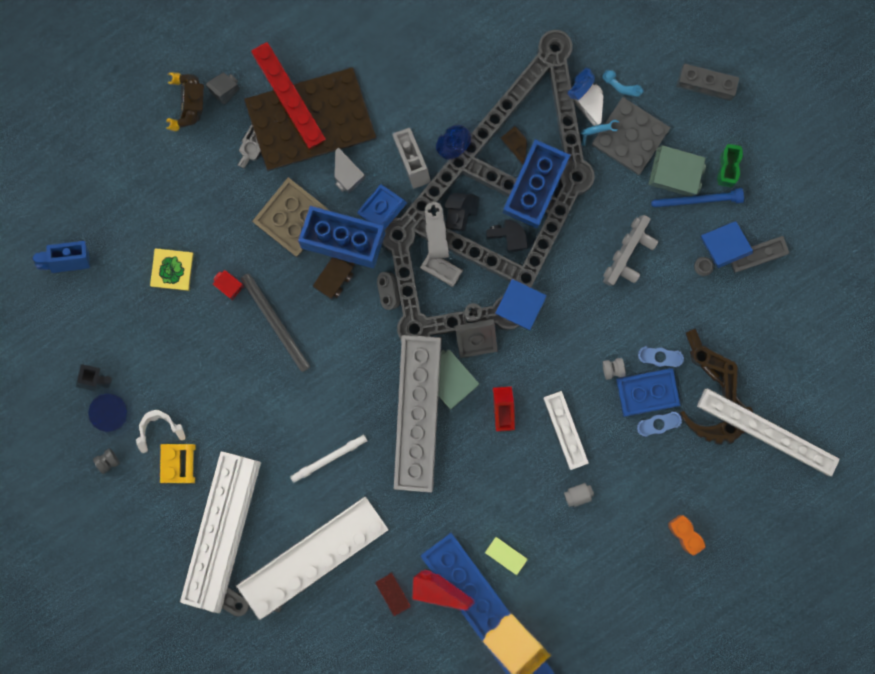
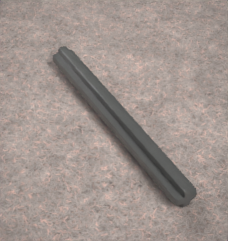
[241,273,310,372]

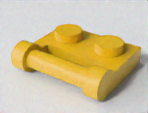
[160,444,196,483]

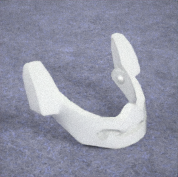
[136,410,185,453]

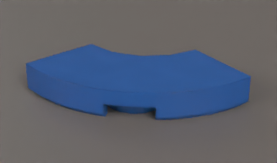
[567,68,595,100]

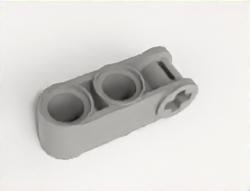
[425,202,449,259]

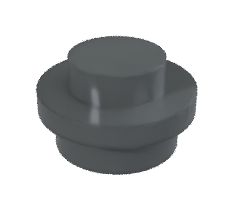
[694,257,714,276]

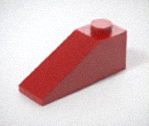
[412,570,474,610]

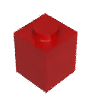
[213,270,244,301]

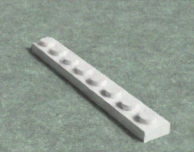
[697,389,840,476]

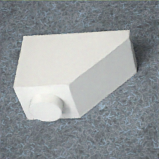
[573,84,603,126]

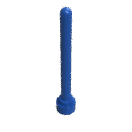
[651,188,744,207]

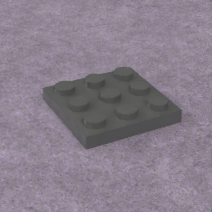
[592,97,670,176]

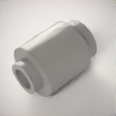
[564,483,594,507]

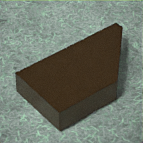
[500,126,527,165]

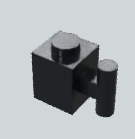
[76,364,112,391]

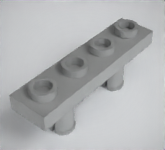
[603,215,658,286]

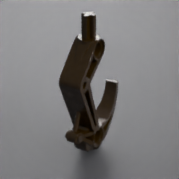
[679,329,753,445]

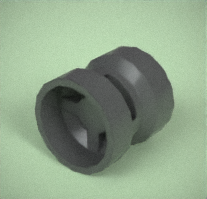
[93,448,120,474]

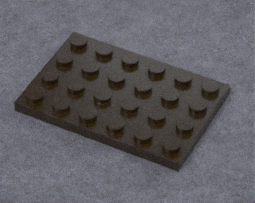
[244,67,376,172]

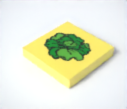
[150,249,194,291]

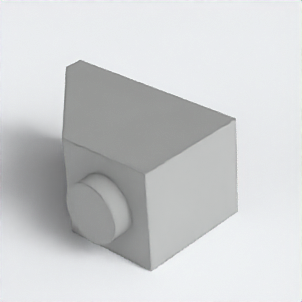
[335,148,365,194]

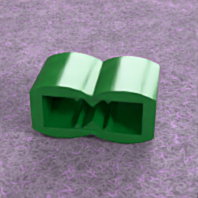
[717,144,743,187]

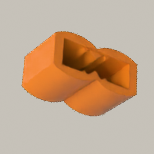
[668,515,705,555]

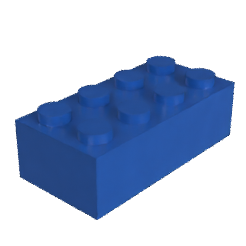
[503,139,570,229]
[298,206,386,269]

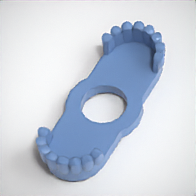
[638,346,684,367]
[637,412,682,437]

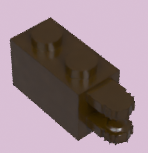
[312,257,355,301]

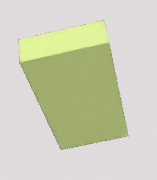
[485,537,528,575]

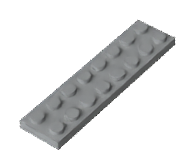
[394,335,442,492]

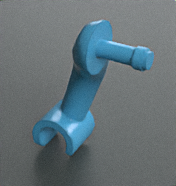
[602,70,644,96]
[579,120,620,146]

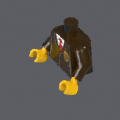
[166,72,204,131]

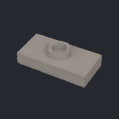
[420,253,463,287]

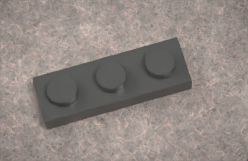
[731,236,790,273]

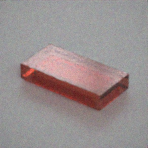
[375,573,411,616]

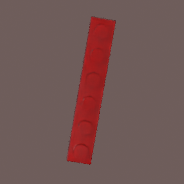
[251,42,326,150]

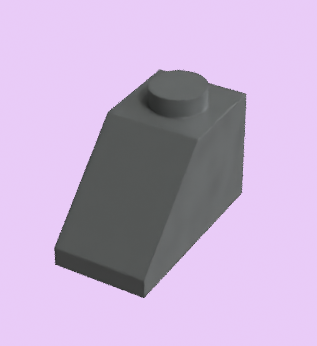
[206,72,240,105]

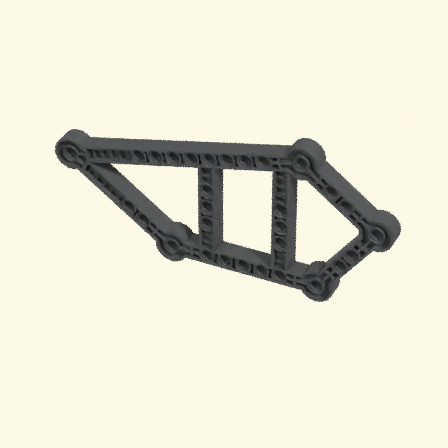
[382,30,595,341]

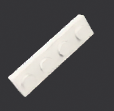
[543,391,588,470]

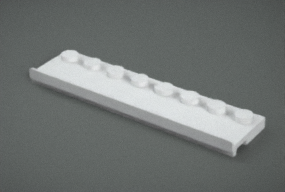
[180,451,261,613]
[237,496,388,620]

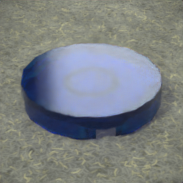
[436,125,471,159]
[88,393,127,432]

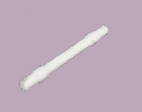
[290,434,368,483]

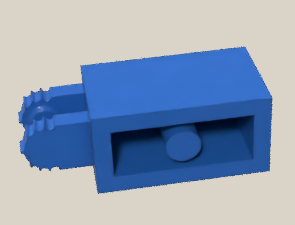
[32,241,90,273]

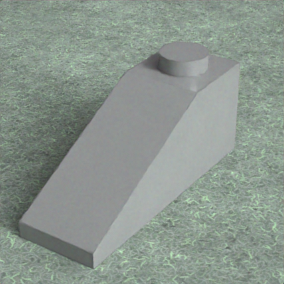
[392,128,431,189]

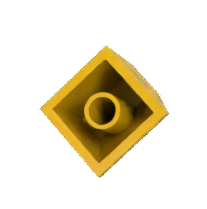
[483,614,551,674]

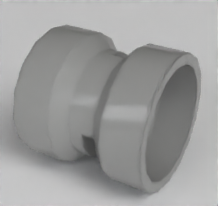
[602,358,625,380]

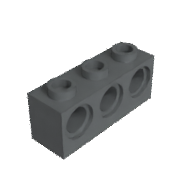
[676,64,739,101]

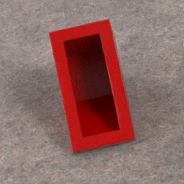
[493,386,515,432]

